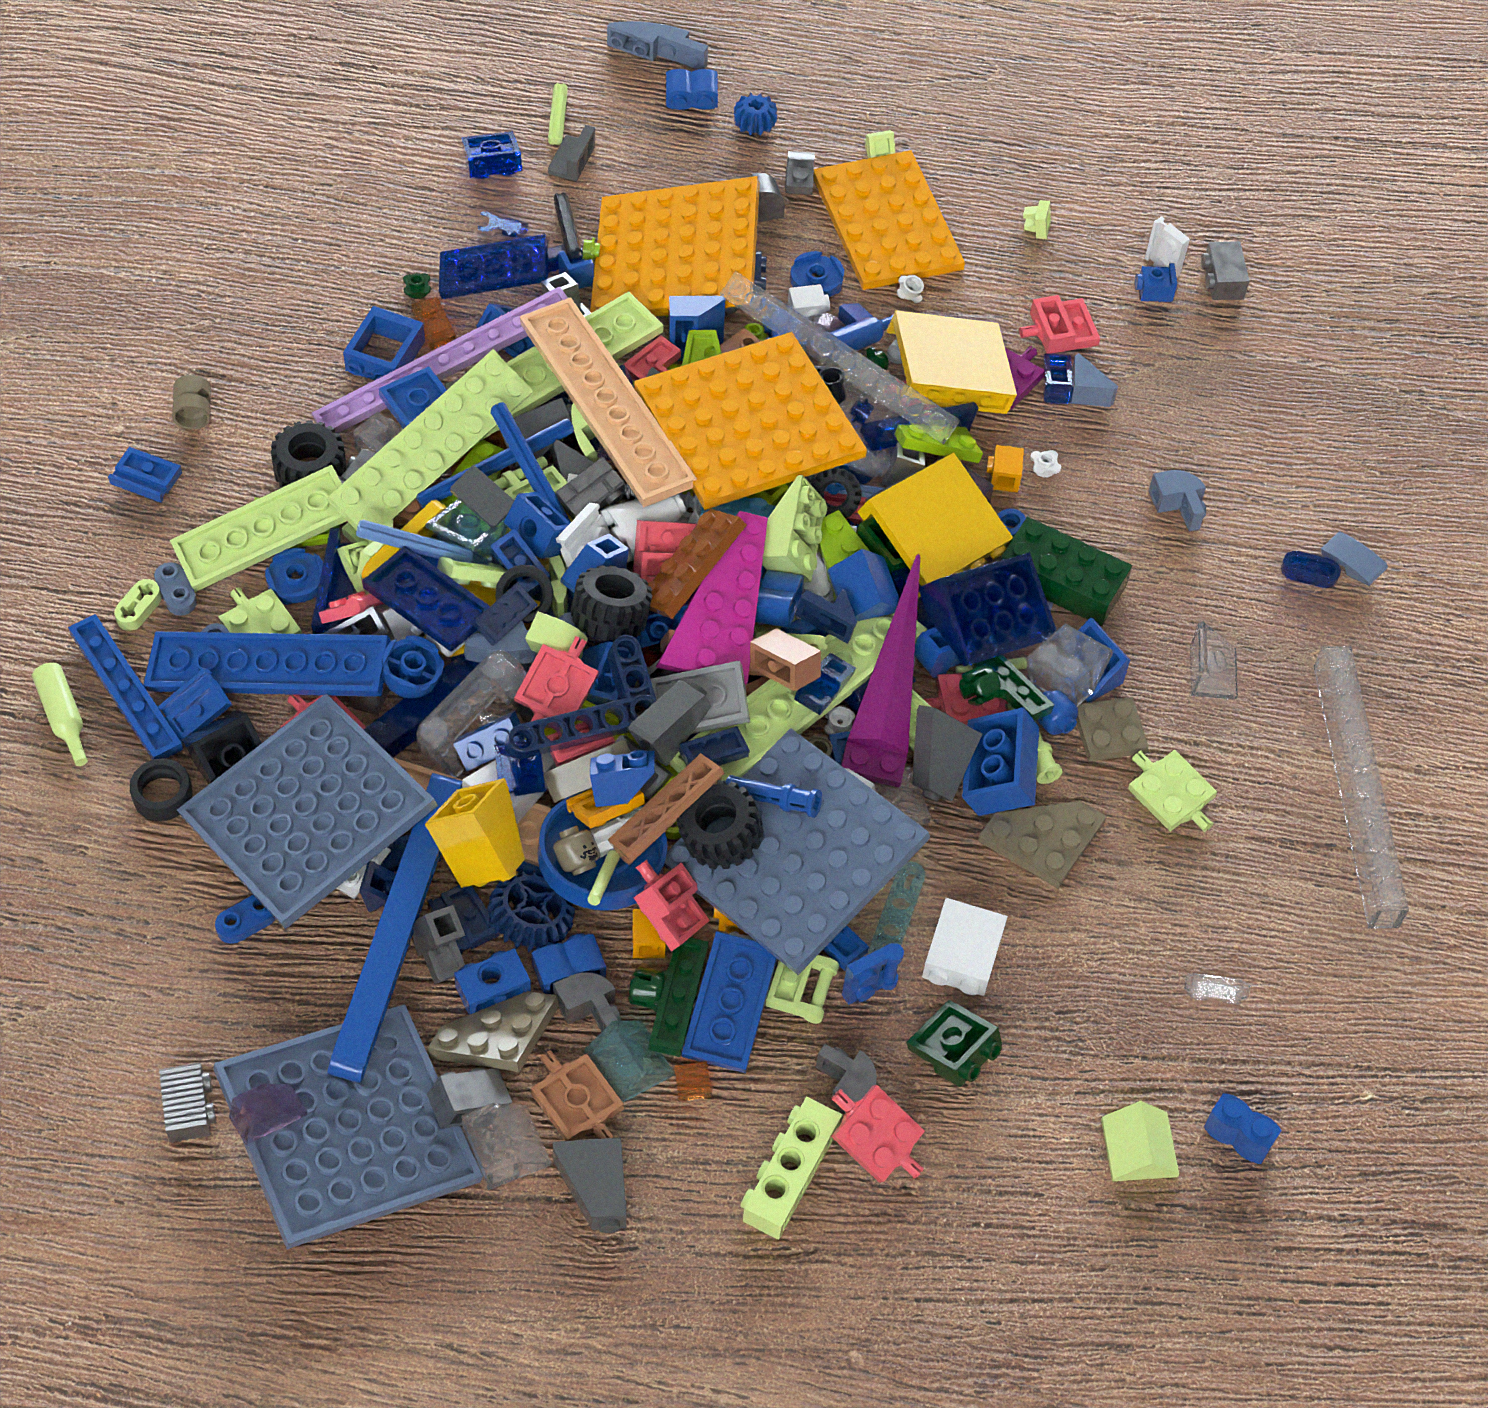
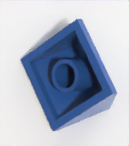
[827,549,900,621]
[1051,618,1130,703]

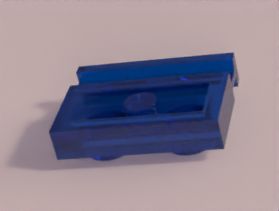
[494,740,546,796]

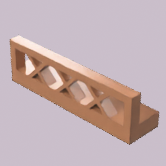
[608,753,725,865]

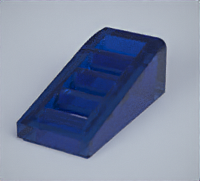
[1043,353,1074,404]

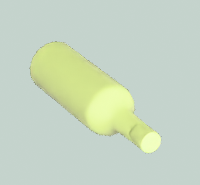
[32,663,88,766]

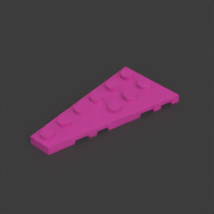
[656,511,768,686]

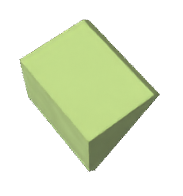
[1101,1101,1179,1181]

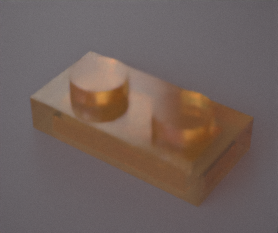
[411,296,456,350]

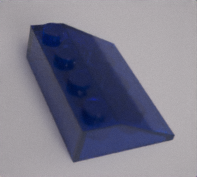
[918,552,1059,667]

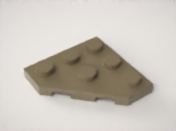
[978,801,1107,888]
[427,991,559,1072]

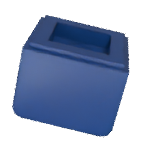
[838,303,873,326]

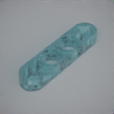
[868,862,925,971]

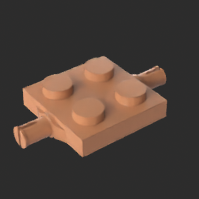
[531,1050,624,1141]

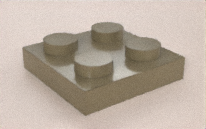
[1076,697,1149,762]

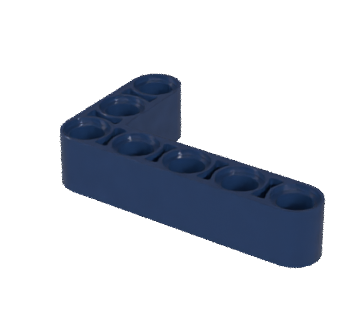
[505,635,657,759]

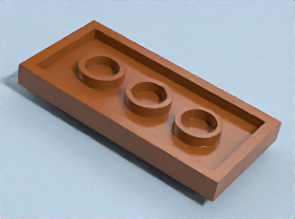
[648,508,747,619]

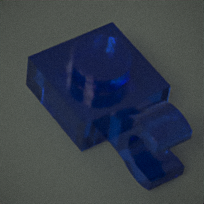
[477,211,529,238]

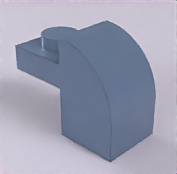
[1148,470,1206,531]

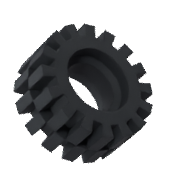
[811,468,862,518]

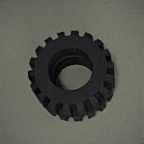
[271,420,346,488]
[571,566,652,642]
[677,780,764,869]

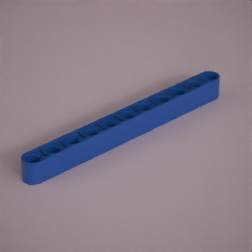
[327,773,463,1083]

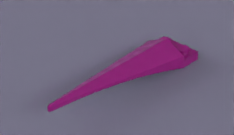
[841,554,920,788]

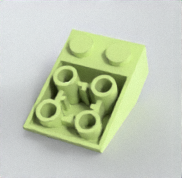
[762,475,827,582]

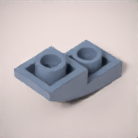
[1321,531,1388,586]

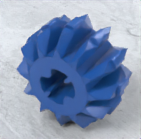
[734,92,777,136]

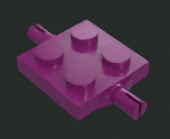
[1005,346,1045,410]

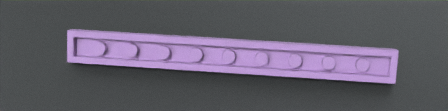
[312,286,568,433]

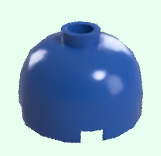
[382,635,444,699]

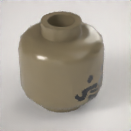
[553,825,601,876]

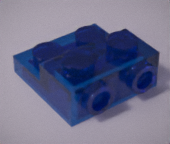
[461,131,523,179]

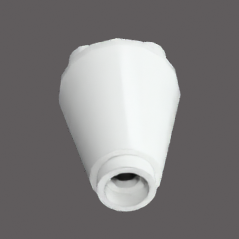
[599,494,687,564]

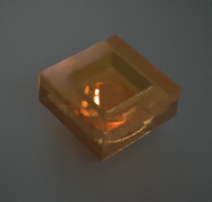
[674,1062,712,1101]

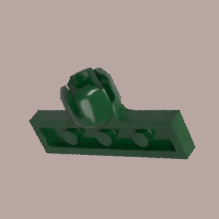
[955,629,1054,721]
[628,937,709,1057]

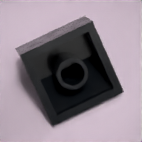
[182,710,262,784]

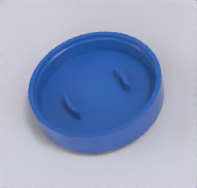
[537,792,668,910]

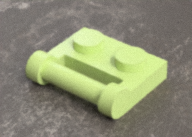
[437,557,507,588]
[765,955,839,1024]

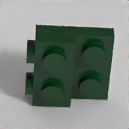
[906,1000,1002,1087]

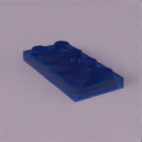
[438,234,548,299]
[362,546,490,652]

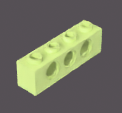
[740,1096,843,1240]

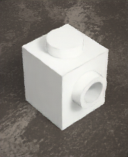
[787,284,830,325]

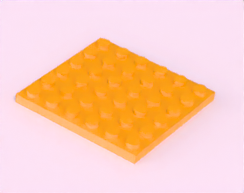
[590,176,760,317]
[634,332,867,510]

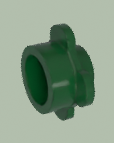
[403,273,431,299]
[862,347,889,378]

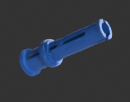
[726,775,822,818]

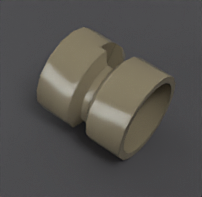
[172,375,211,430]

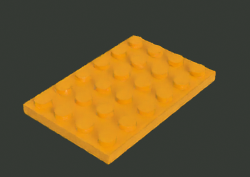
[813,150,965,290]

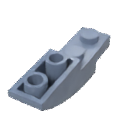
[607,21,708,70]
[464,612,586,664]

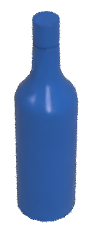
[821,314,894,361]

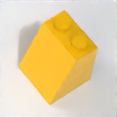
[425,778,525,888]

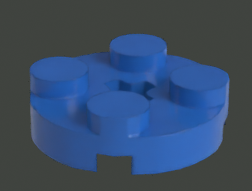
[790,251,844,297]
[265,548,326,605]

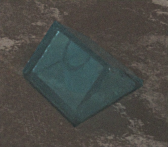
[426,499,508,561]
[584,1021,674,1102]

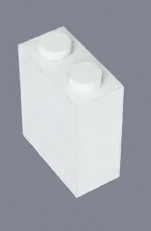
[922,898,1008,996]

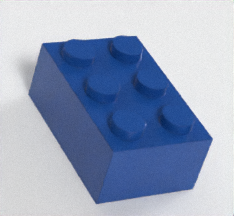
[962,707,1039,816]

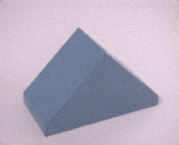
[1071,353,1118,407]

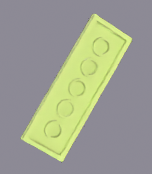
[170,465,347,592]

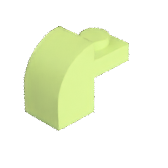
[525,612,588,659]

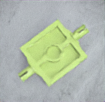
[218,587,302,634]
[1128,750,1217,832]

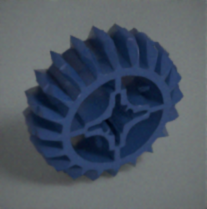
[487,870,575,953]

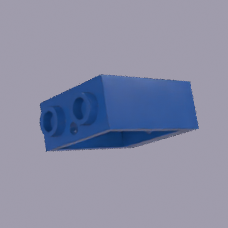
[343,306,425,381]

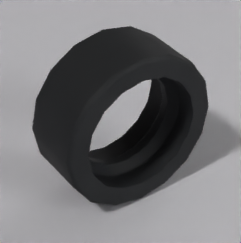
[495,565,553,623]
[130,758,193,821]

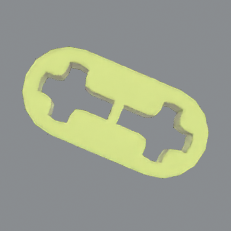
[114,579,161,631]

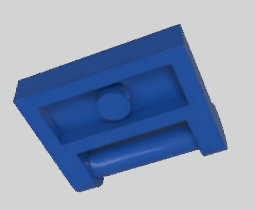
[842,943,904,1005]

